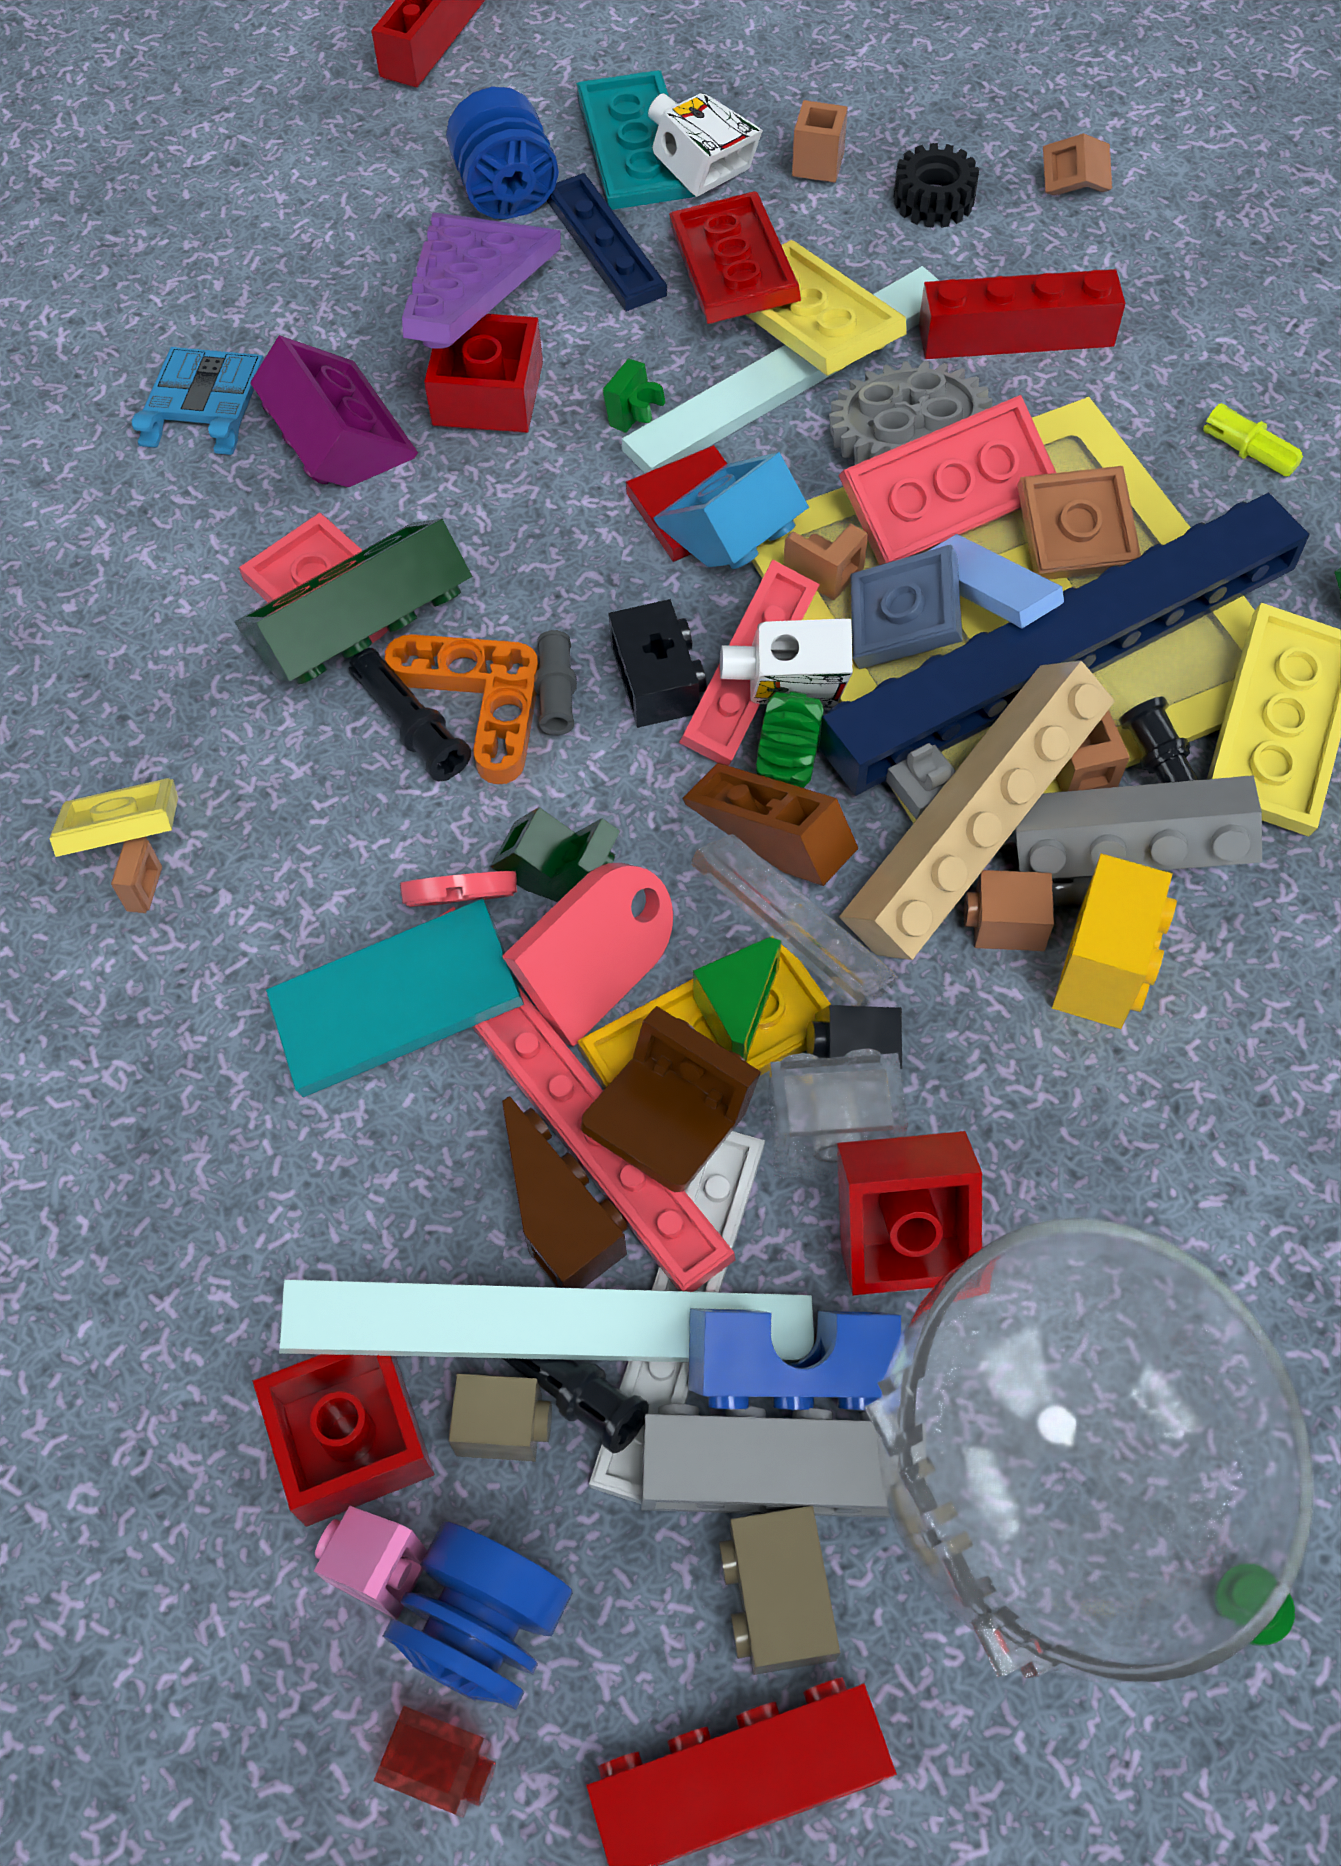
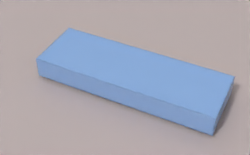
[928,534,1064,628]

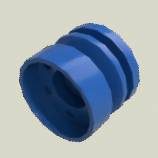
[446,87,559,219]
[382,1522,573,1710]

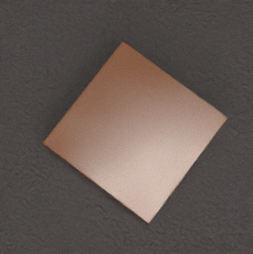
[1017,466,1141,580]

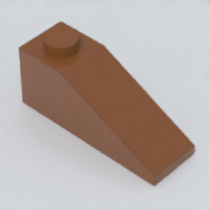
[683,763,859,886]

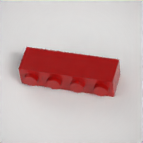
[371,0,485,88]
[918,269,1126,359]
[586,1677,897,1866]

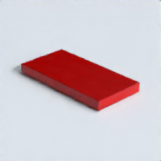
[669,191,801,324]

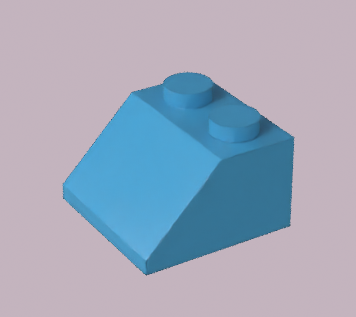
[654,452,809,569]

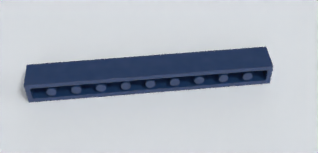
[819,492,1310,796]

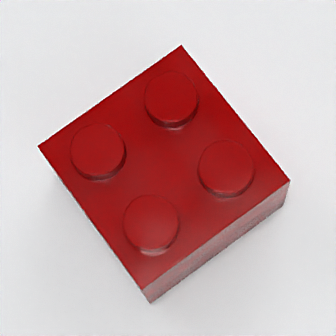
[424,314,543,433]
[837,1131,982,1296]
[253,1354,435,1527]

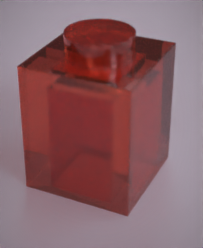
[374,1705,496,1818]

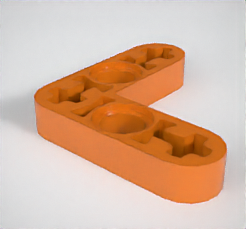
[385,634,539,784]

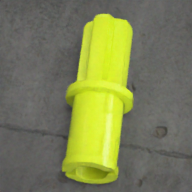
[1203,403,1303,476]

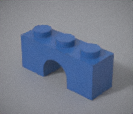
[688,1308,901,1410]

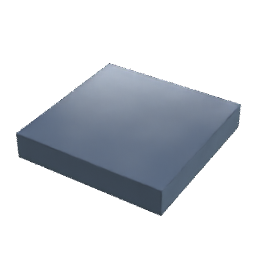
[850,544,963,669]

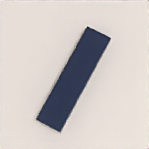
[546,173,667,312]

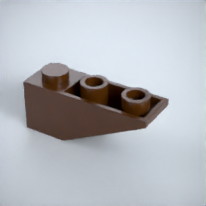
[502,1096,628,1288]

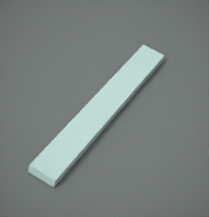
[622,266,940,473]
[279,1280,814,1364]

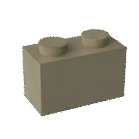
[719,1506,840,1675]

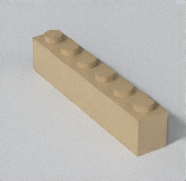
[839,660,1115,960]

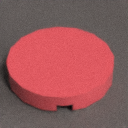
[400,871,517,907]

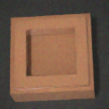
[111,836,162,913]

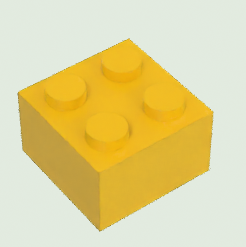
[1052,853,1177,1029]

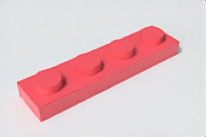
[679,559,820,766]

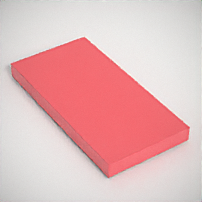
[838,395,1056,565]

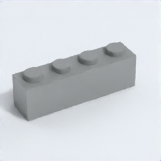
[1016,775,1262,878]
[641,1404,922,1518]

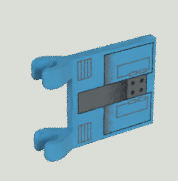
[132,347,264,455]

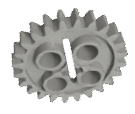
[829,361,992,465]

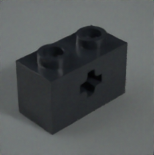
[608,599,707,728]

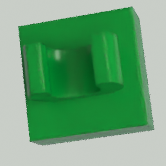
[602,358,666,433]

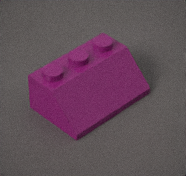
[250,335,418,487]

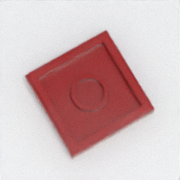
[626,445,727,562]

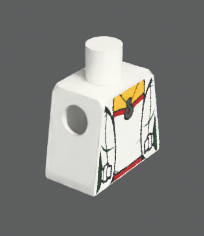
[648,93,763,197]
[720,619,853,710]

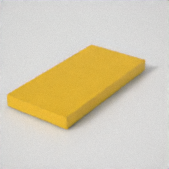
[577,932,831,1090]

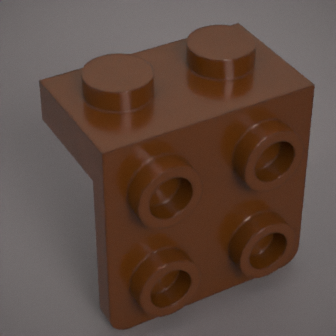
[580,1006,761,1192]

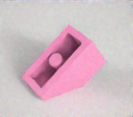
[314,1506,427,1620]

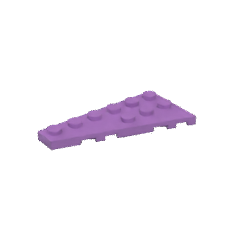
[402,212,561,349]

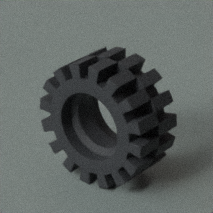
[893,143,979,228]

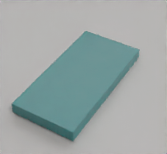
[576,70,696,210]
[266,898,524,1098]

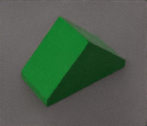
[693,937,781,1060]

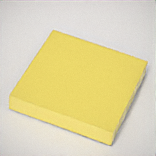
[49,778,178,857]

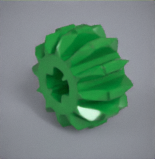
[756,691,824,788]

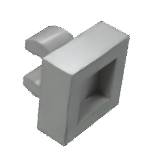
[886,743,956,820]

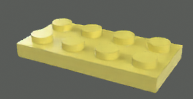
[746,240,907,376]
[1207,603,1341,837]

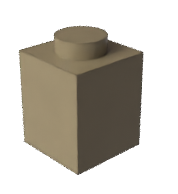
[448,1374,552,1462]

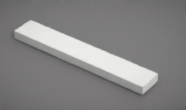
[589,1131,765,1504]

